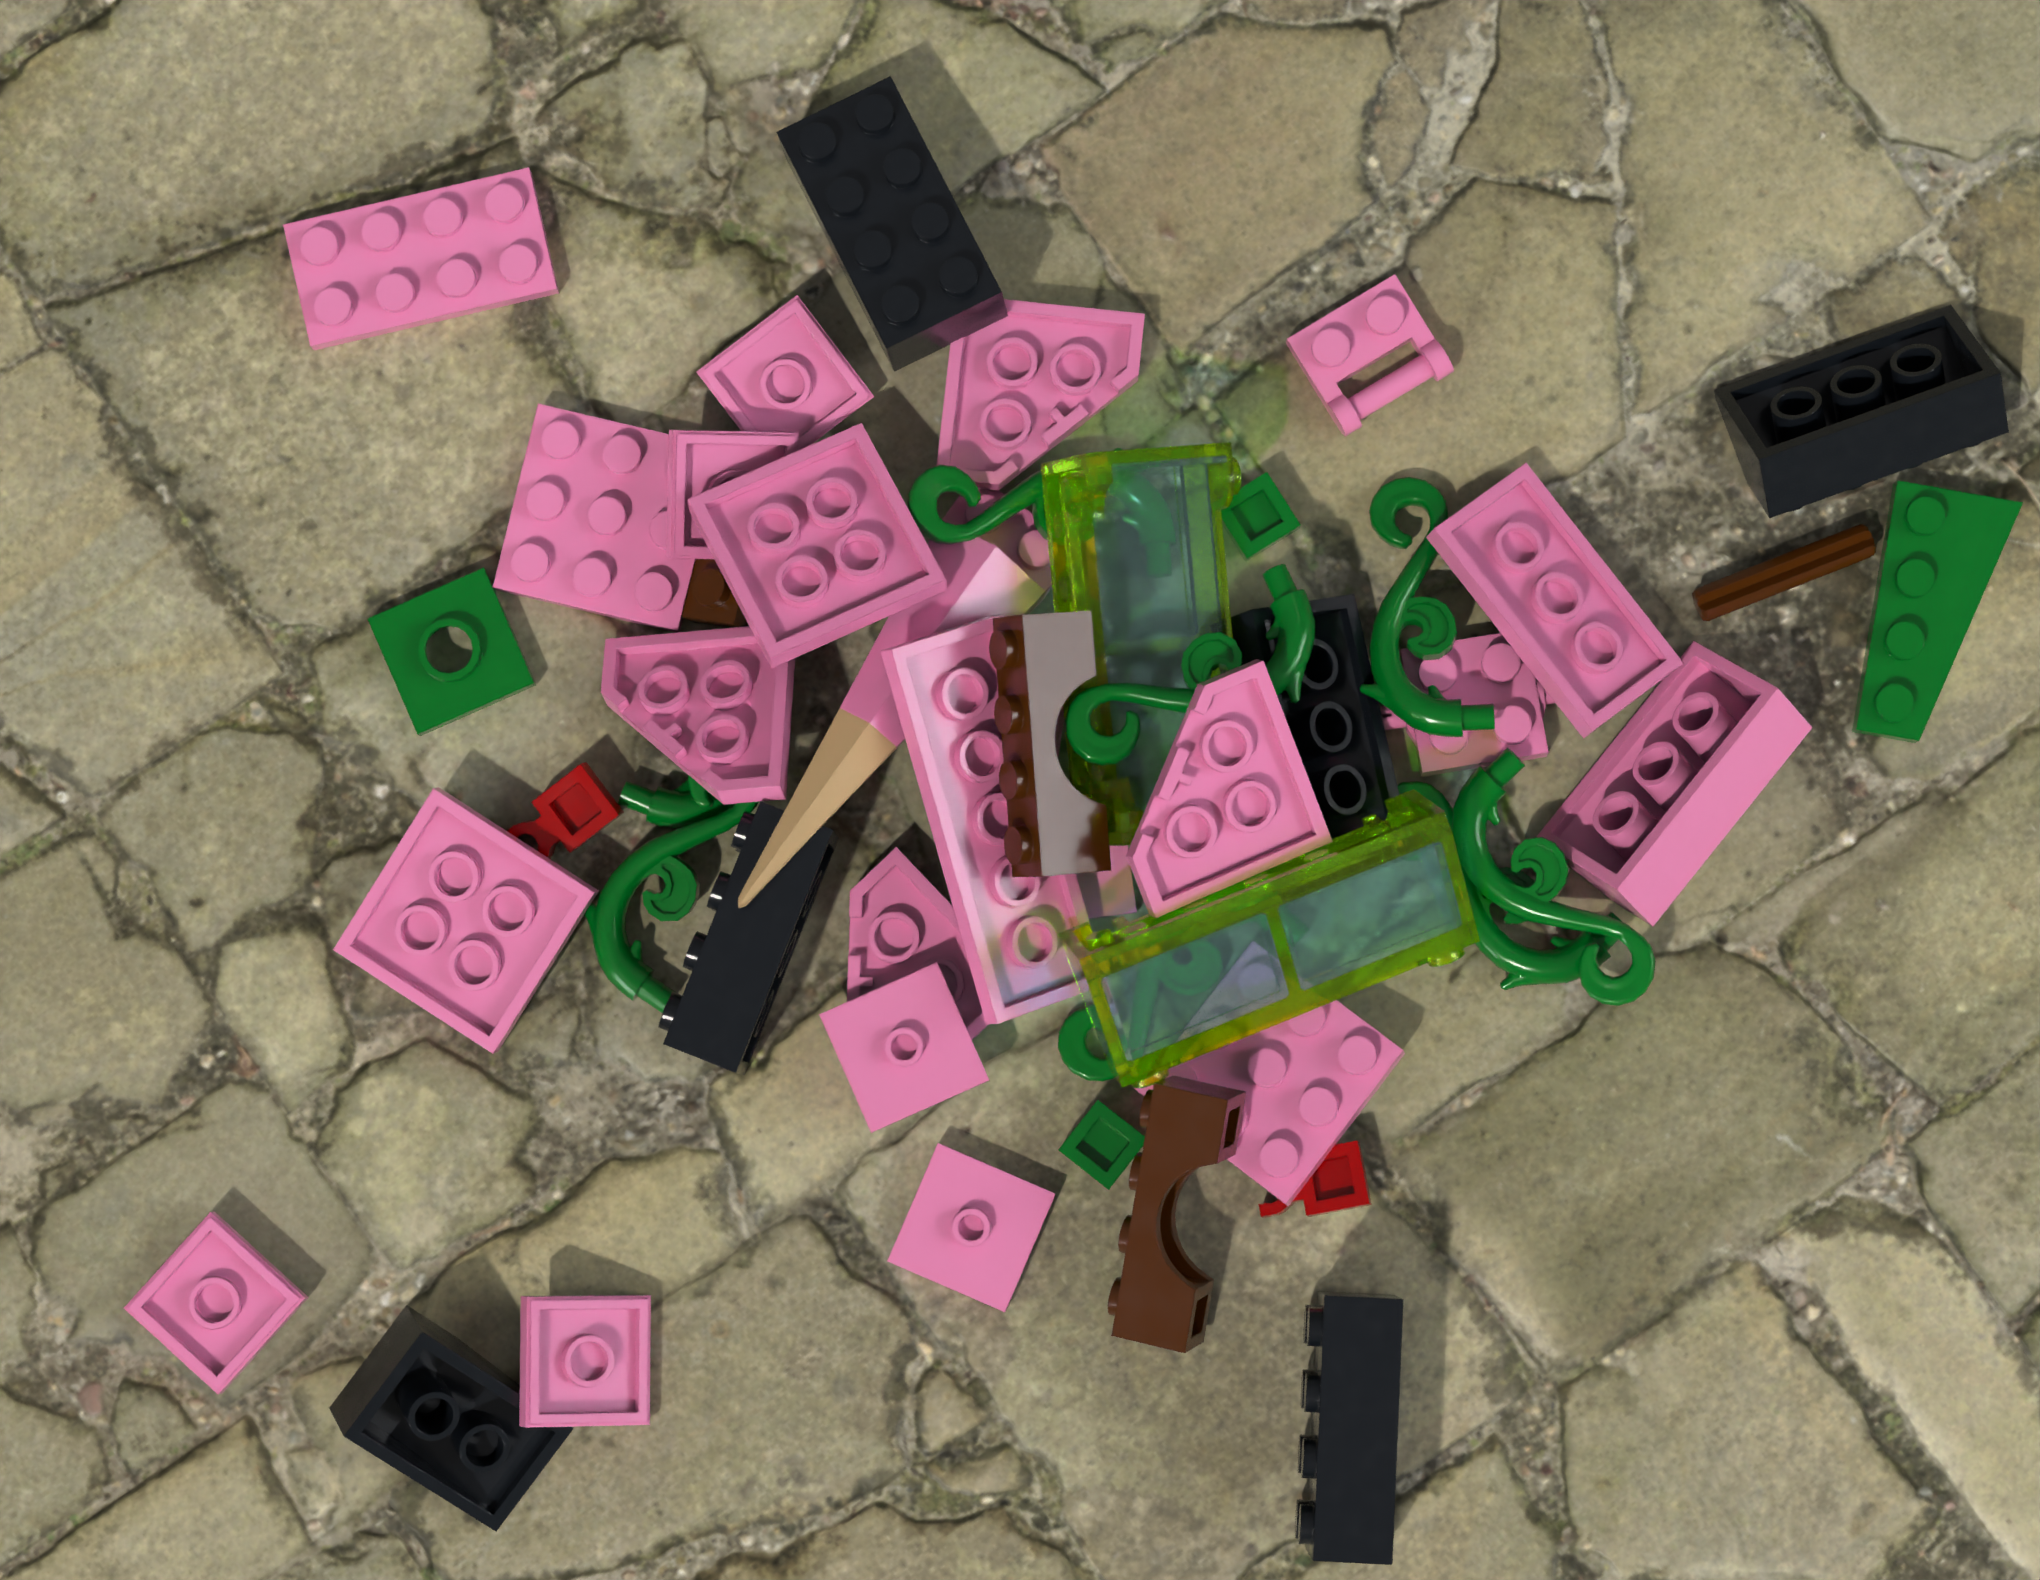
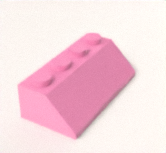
[1536,641,1812,926]

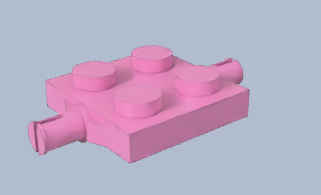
[1380,633,1555,777]

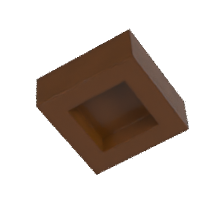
[682,559,748,628]

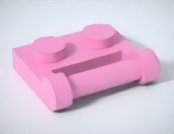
[1286,274,1454,436]

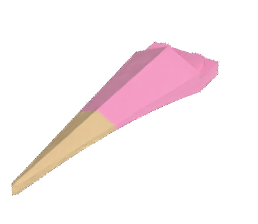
[738,489,1080,908]

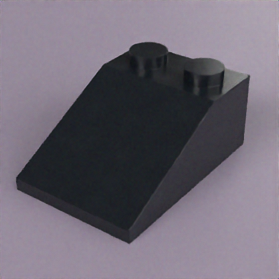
[329,1305,573,1531]

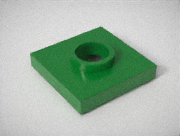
[368,568,536,736]

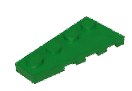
[1852,480,2023,743]

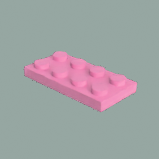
[283,167,559,350]
[1426,463,1684,739]

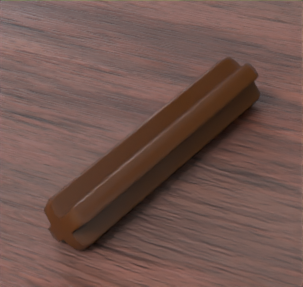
[1692,524,1876,621]

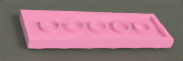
[881,614,1107,1024]

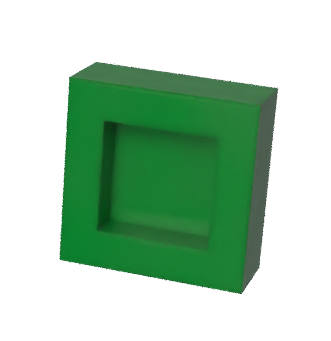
[1212,472,1301,561]
[1058,1100,1145,1190]

